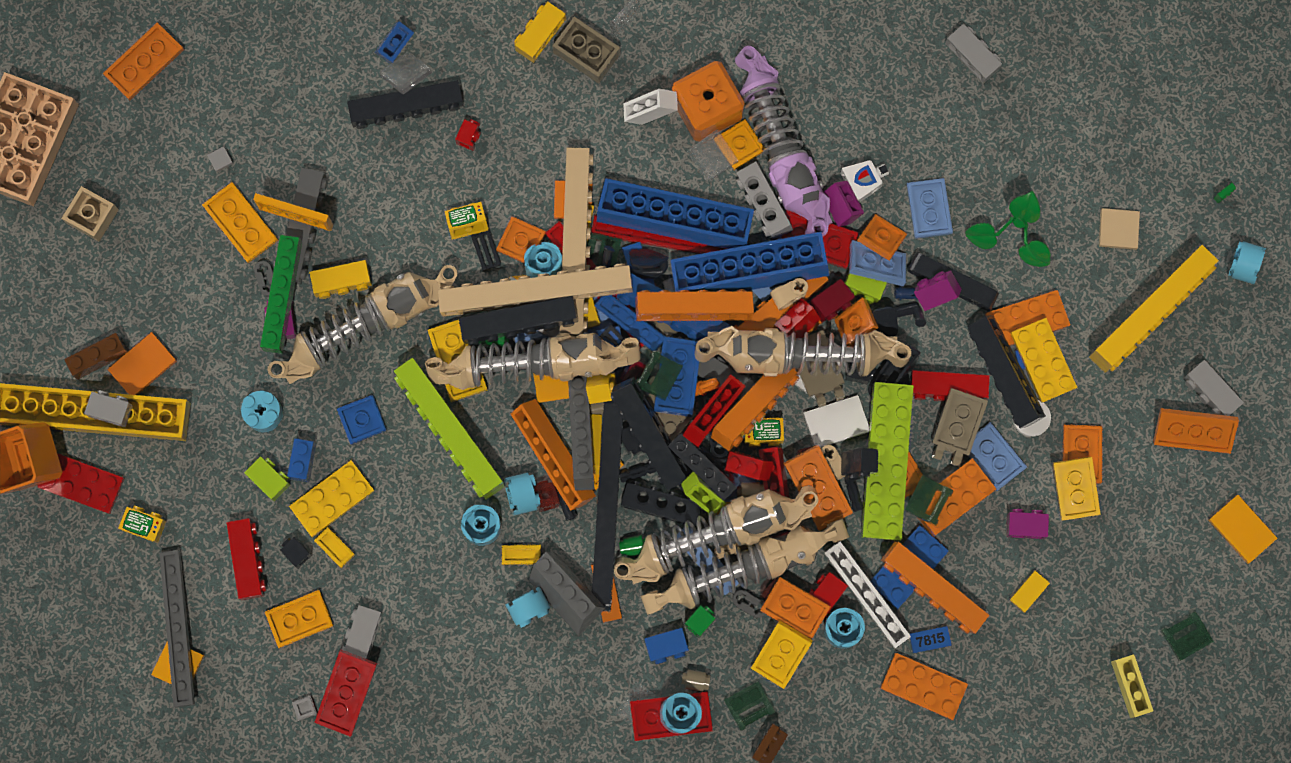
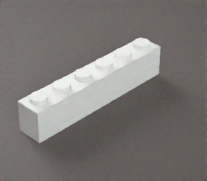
[824,541,911,648]

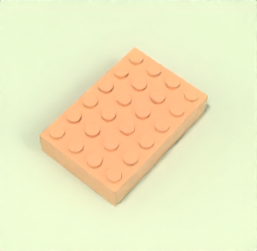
[0,72,79,207]

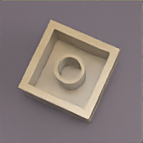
[61,186,119,242]

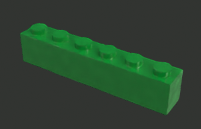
[260,235,302,354]

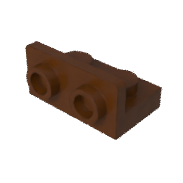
[751,724,788,763]

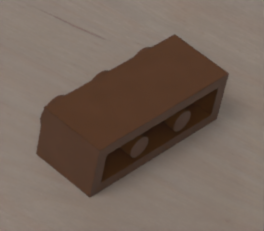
[64,333,128,380]

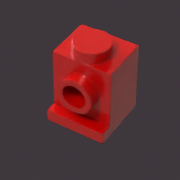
[455,119,481,151]

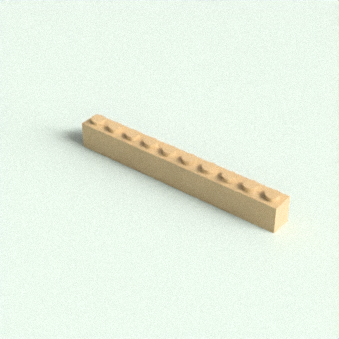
[560,148,594,337]
[438,264,633,317]

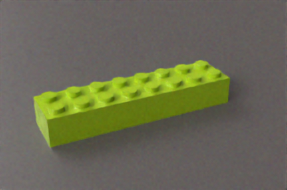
[394,357,505,500]
[861,382,913,541]

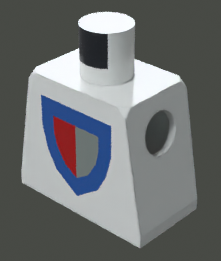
[840,160,889,203]

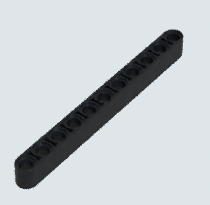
[592,401,623,612]

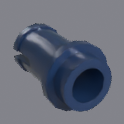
[894,286,918,301]

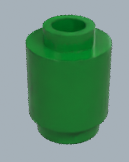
[619,535,646,557]

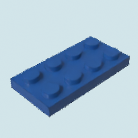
[654,336,701,417]
[870,525,949,609]

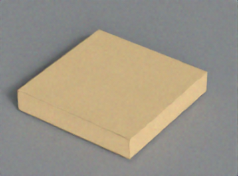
[1099,208,1140,250]

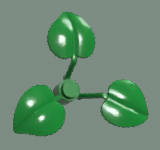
[965,191,1051,267]

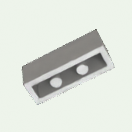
[945,24,1002,84]
[1184,360,1244,416]
[341,605,383,659]

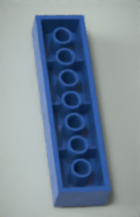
[597,178,754,249]
[670,232,829,292]

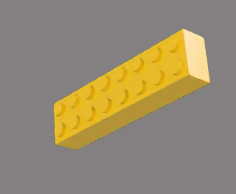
[1089,245,1219,373]

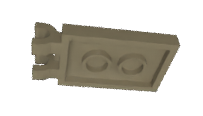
[799,330,845,408]
[932,388,988,466]

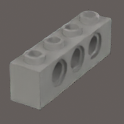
[736,162,793,241]

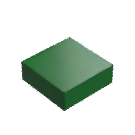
[1213,183,1236,203]

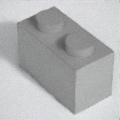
[84,390,133,427]

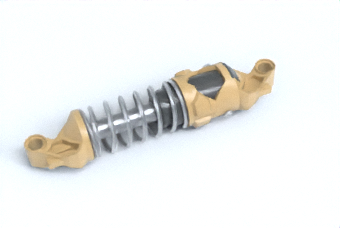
[268,265,457,384]
[695,326,911,377]
[425,333,641,390]
[614,485,818,584]
[640,519,850,615]

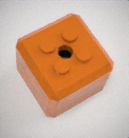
[672,61,745,142]
[0,422,62,494]

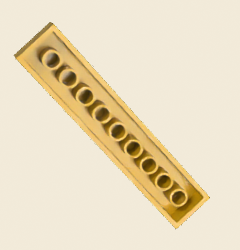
[0,383,191,441]

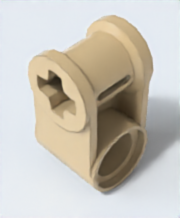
[770,278,808,310]
[821,445,845,481]

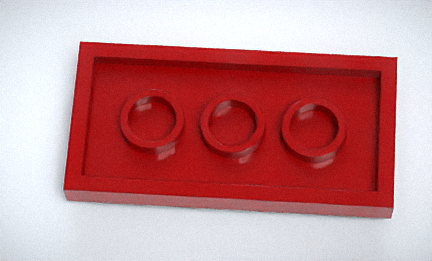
[776,210,859,270]
[37,453,125,514]
[314,649,378,737]
[629,692,713,741]

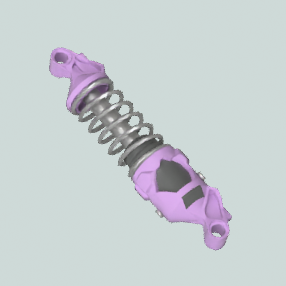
[735,46,832,237]

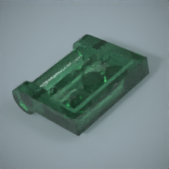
[588,233,622,267]
[636,350,683,401]
[904,475,954,526]
[1161,611,1214,661]
[724,682,775,731]

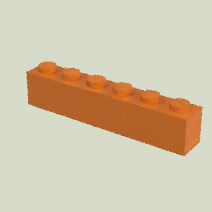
[733,276,829,331]
[635,290,754,321]
[711,369,800,451]
[510,399,596,511]
[881,542,989,634]

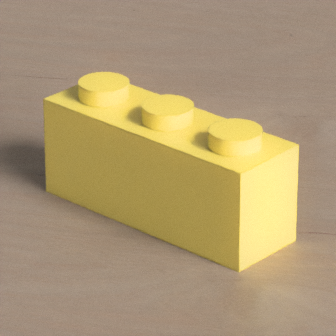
[1111,655,1153,718]

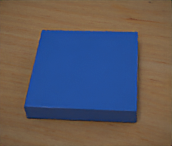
[337,395,387,445]

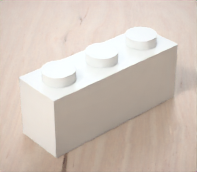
[623,89,678,125]

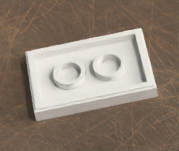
[803,395,869,448]

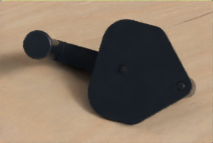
[602,245,669,279]
[872,303,926,337]
[868,345,921,397]

